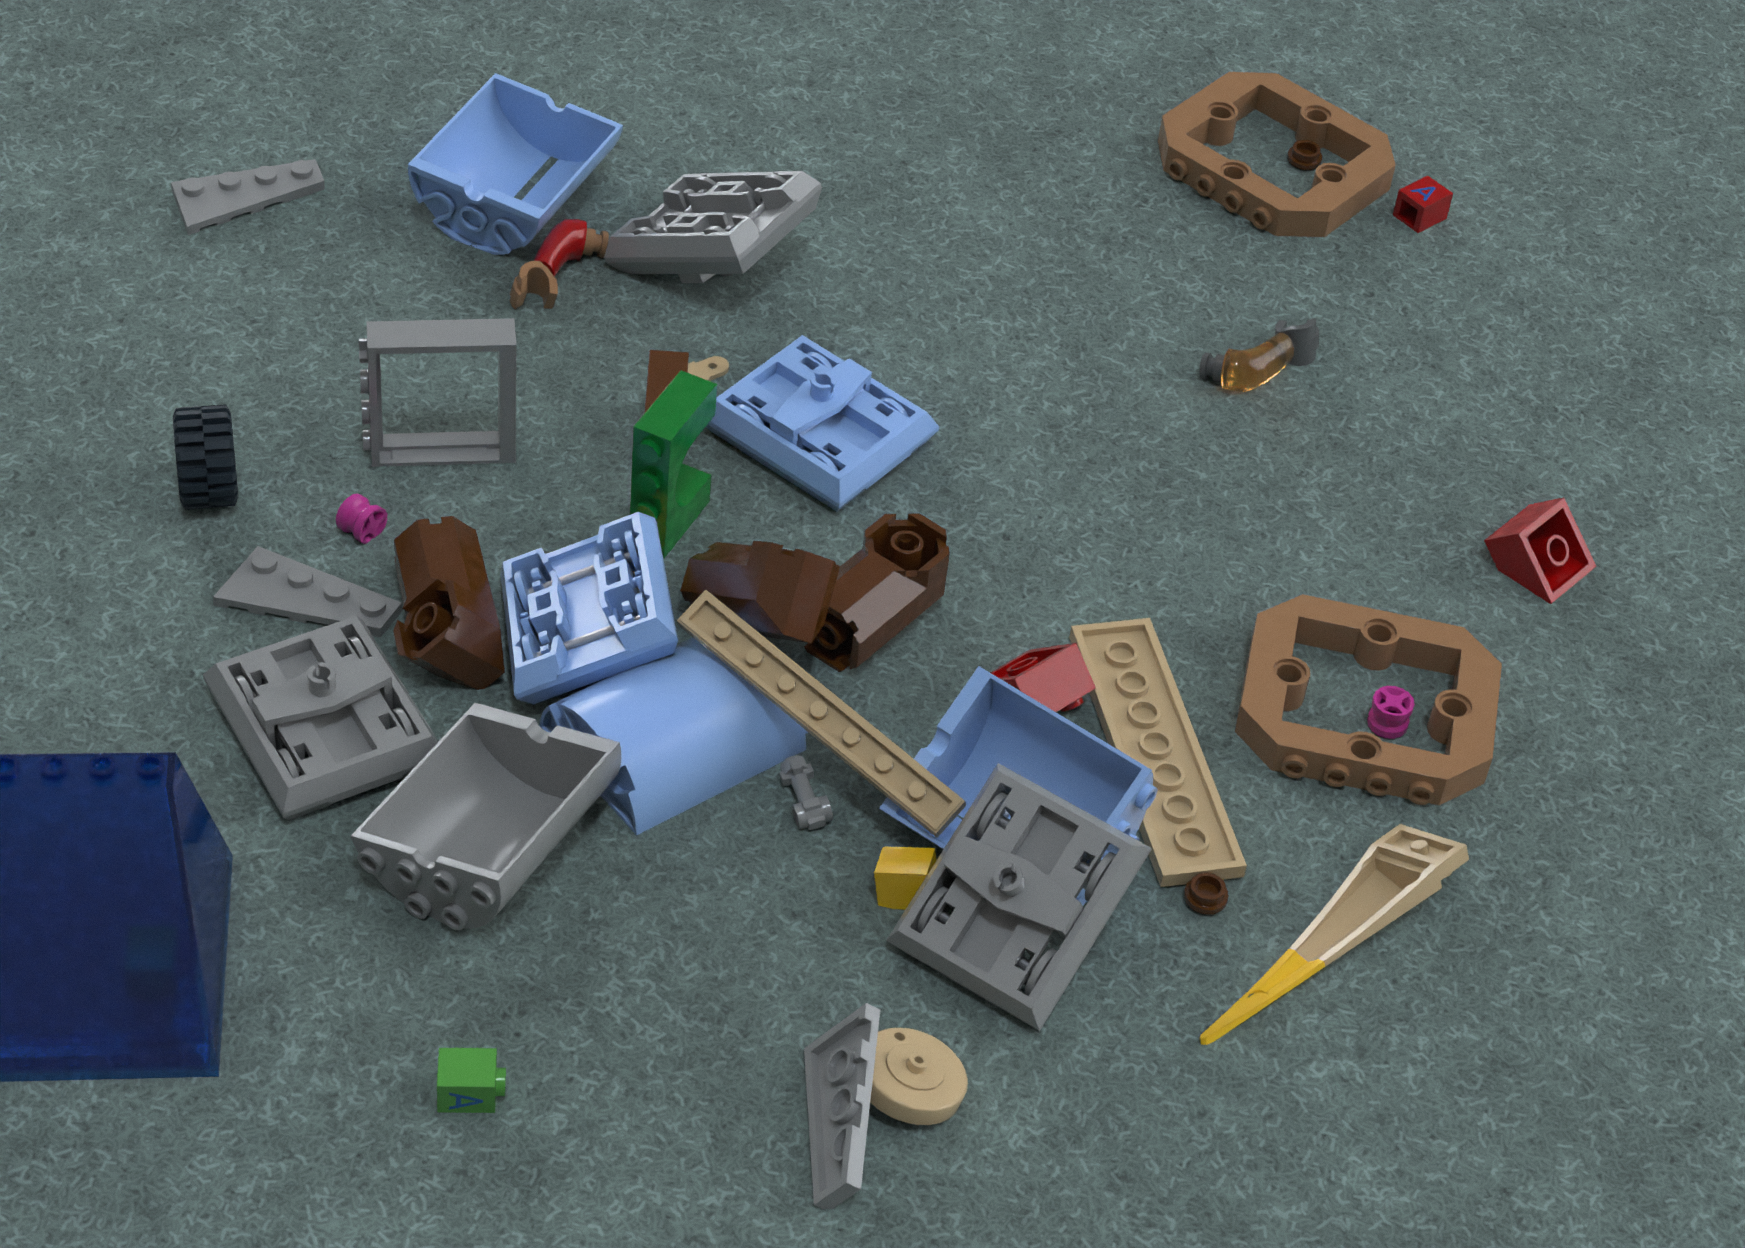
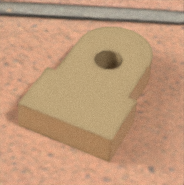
[688,356,729,381]

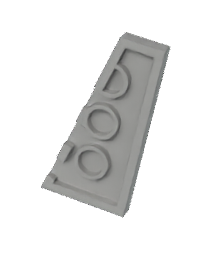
[171,159,325,235]
[213,546,402,637]
[804,1003,880,1209]

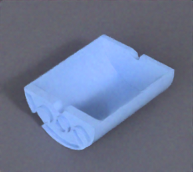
[408,73,623,255]
[539,637,808,835]
[879,666,1158,906]

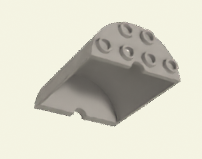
[351,703,621,930]

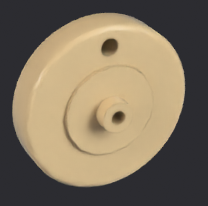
[870,1028,968,1125]

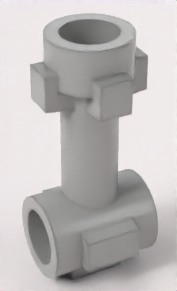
[780,755,833,830]

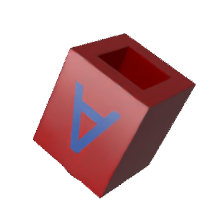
[1393,175,1453,233]

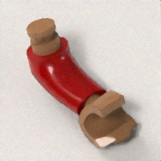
[509,219,609,309]

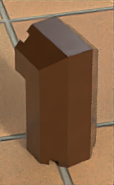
[804,513,950,672]
[393,516,505,690]
[680,541,840,644]

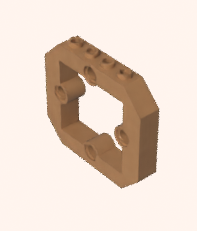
[1158,72,1396,237]
[1235,594,1502,805]

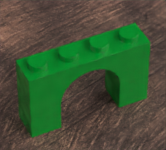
[630,370,717,559]

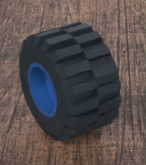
[173,404,238,510]

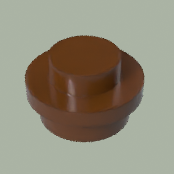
[1287,140,1322,170]
[1184,872,1229,914]

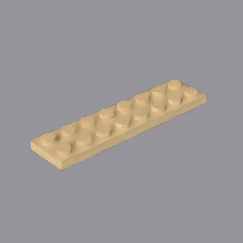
[1069,618,1247,887]

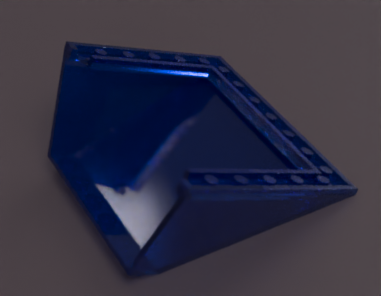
[0,752,233,1082]

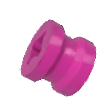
[336,493,387,544]
[1367,686,1415,739]

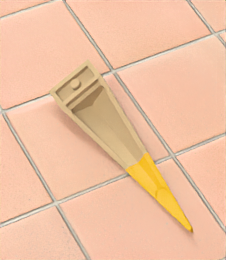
[1200,824,1469,1045]

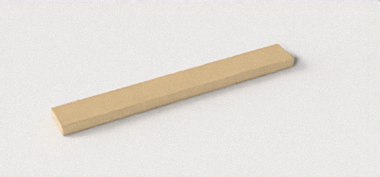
[677,590,966,838]

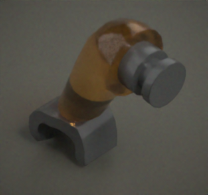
[1199,318,1319,392]

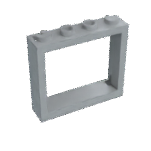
[359,318,517,467]

